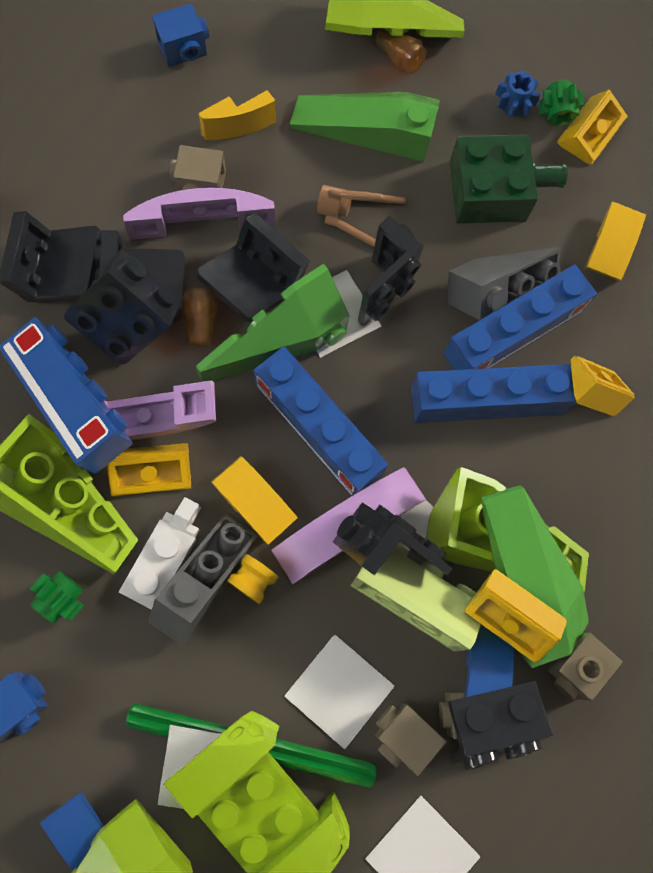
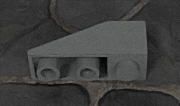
[448,247,561,320]
[148,514,258,645]

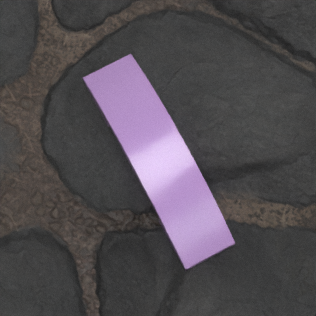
[123,188,275,240]
[104,380,216,440]
[271,467,426,585]

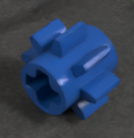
[495,71,541,117]

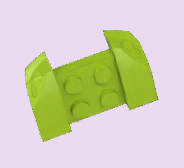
[163,711,350,873]

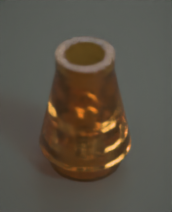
[376,28,426,74]
[181,288,219,346]

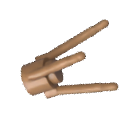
[317,185,406,247]

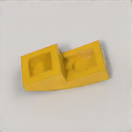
[199,90,276,140]
[585,201,646,281]
[211,456,298,545]

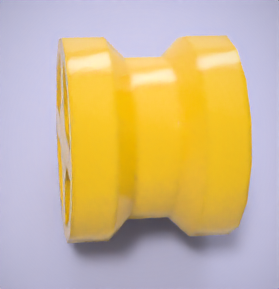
[226,554,279,605]

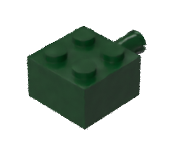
[450,135,568,224]

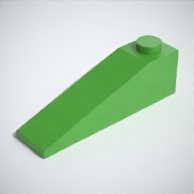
[290,92,440,162]
[196,264,350,382]
[481,485,589,668]

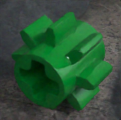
[539,80,584,126]
[30,571,84,624]

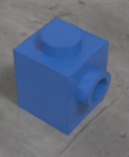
[152,3,210,67]
[0,672,48,742]

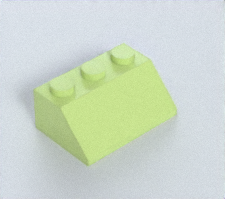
[351,544,481,652]

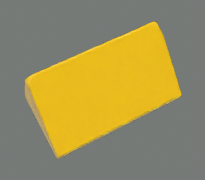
[557,90,628,165]
[570,356,635,416]
[107,443,191,496]
[464,569,567,663]

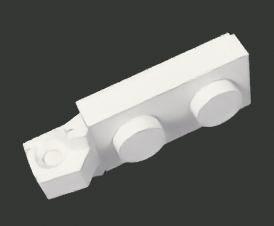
[119,497,201,610]

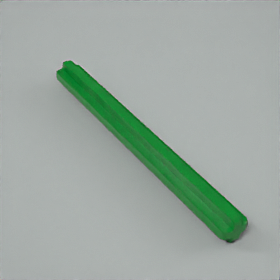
[126,704,377,788]

